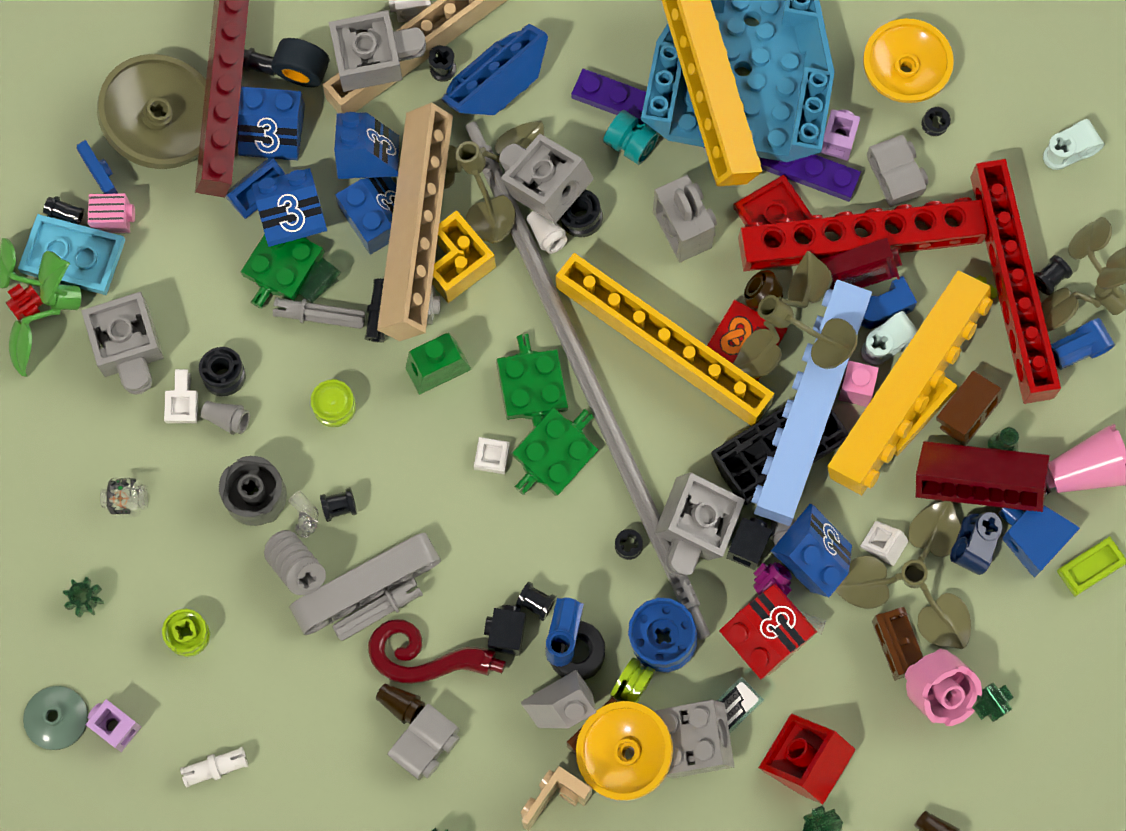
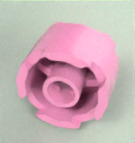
[905,649,982,726]

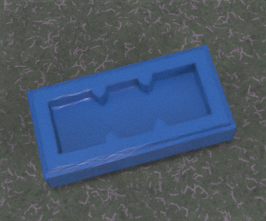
[76,140,118,194]

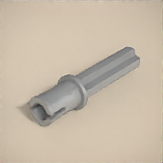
[273,297,365,329]
[333,578,423,641]

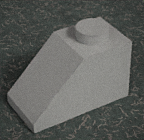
[521,670,596,728]

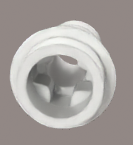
[526,211,567,254]

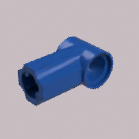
[1051,318,1115,370]
[545,597,584,666]

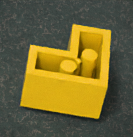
[432,210,496,303]

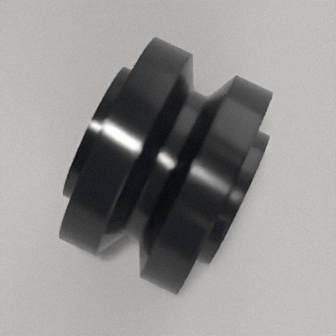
[560,189,603,237]
[199,347,246,396]

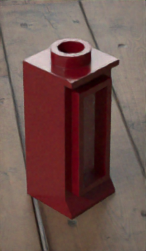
[820,238,902,289]

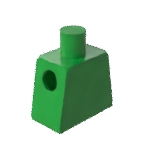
[405,333,471,395]

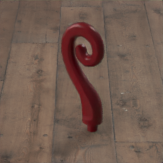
[368,619,506,684]

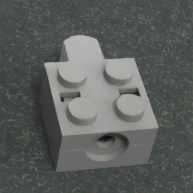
[329,10,426,92]
[499,133,594,223]
[653,175,717,263]
[81,292,164,395]
[654,472,745,577]
[628,699,735,778]

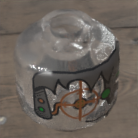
[100,477,148,518]

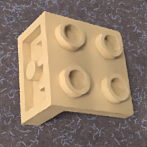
[520,766,592,831]

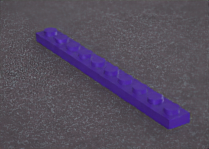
[571,68,861,202]

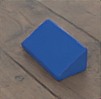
[225,158,285,219]

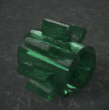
[62,577,104,618]
[972,682,1014,722]
[802,805,843,831]

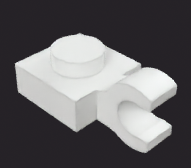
[164,369,198,423]

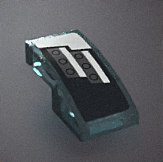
[717,677,764,734]

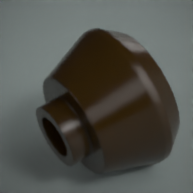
[744,270,783,309]

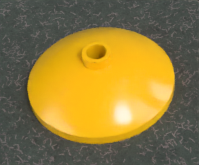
[863,18,954,103]
[576,701,673,801]

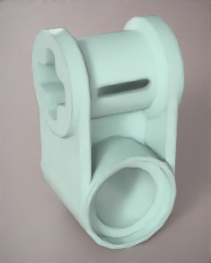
[1043,119,1105,170]
[861,311,918,365]

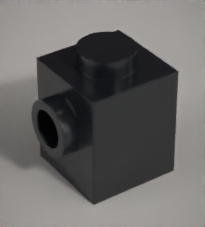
[726,517,772,570]
[484,605,526,656]

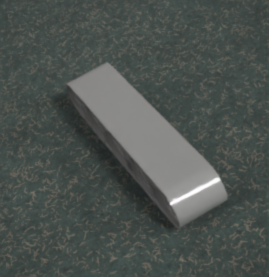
[289,533,441,635]

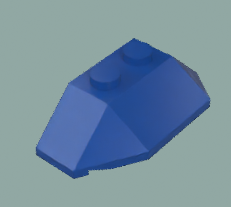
[442,24,548,115]

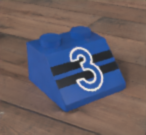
[238,87,305,161]
[334,112,400,179]
[252,168,328,247]
[335,177,397,255]
[771,504,852,597]

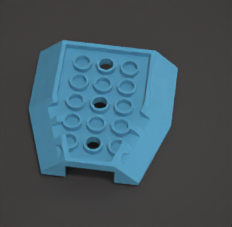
[641,0,835,162]

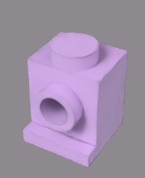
[821,109,860,161]
[85,699,141,752]

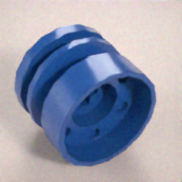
[628,598,698,673]

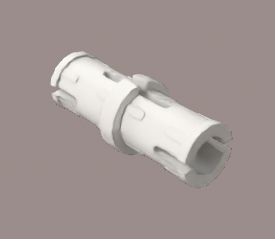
[180,747,249,788]

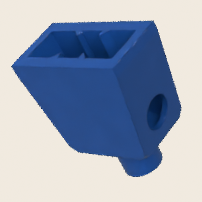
[998,505,1080,578]

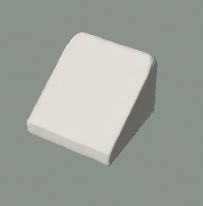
[860,520,908,566]

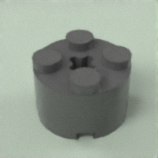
[219,456,287,526]

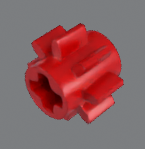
[5,284,44,322]

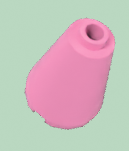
[1047,424,1126,493]

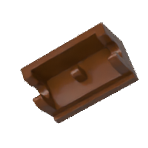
[936,371,1001,446]
[872,607,923,681]

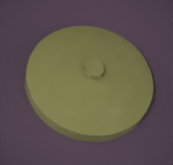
[97,54,206,169]

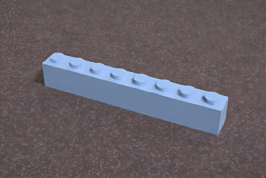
[751,280,872,526]

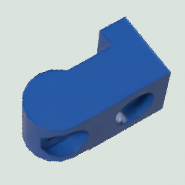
[861,276,917,329]

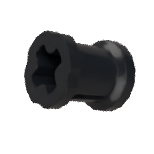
[428,45,456,82]
[1034,255,1073,295]
[320,487,357,522]
[515,582,557,621]

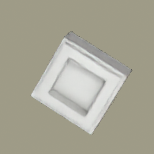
[474,437,510,474]

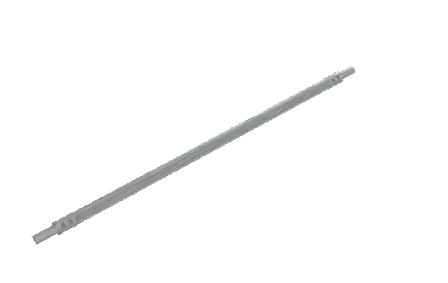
[466,122,711,640]

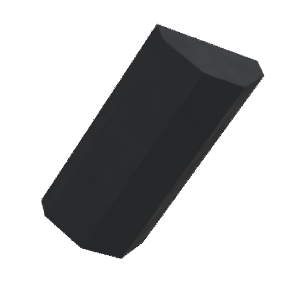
[711,400,849,505]

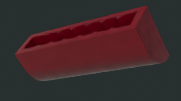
[915,441,1050,512]

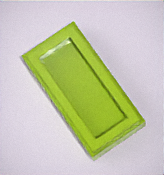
[1057,536,1126,597]

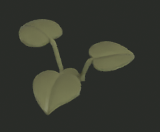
[444,121,544,244]
[1041,217,1126,332]
[733,251,858,378]
[835,501,971,649]

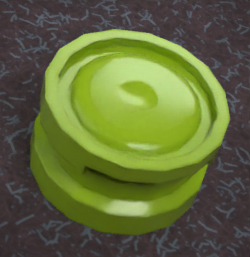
[311,379,356,427]
[162,609,210,657]
[610,657,655,703]

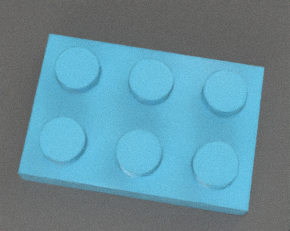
[18,214,126,295]

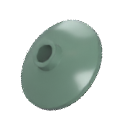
[23,686,88,750]

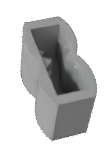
[867,135,928,207]
[387,704,460,780]

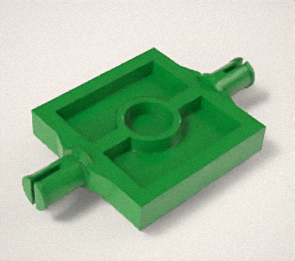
[240,234,325,309]
[496,334,568,427]
[510,407,599,496]

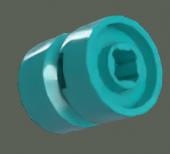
[603,110,659,165]

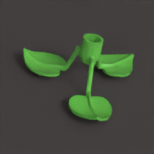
[0,238,81,377]

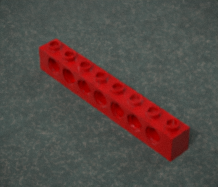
[970,159,1061,404]
[738,197,988,272]

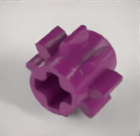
[753,562,792,596]

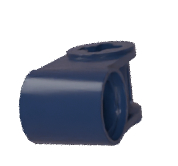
[950,512,1002,575]

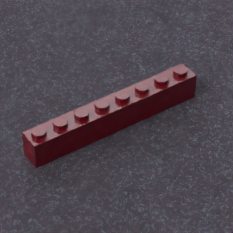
[195,0,249,198]

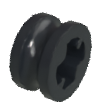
[921,107,951,136]
[615,529,643,560]

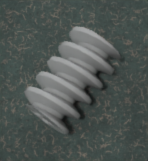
[264,530,326,595]

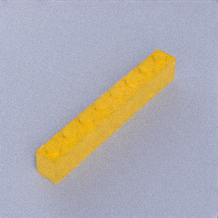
[661,0,762,186]
[555,253,775,426]
[827,270,993,496]

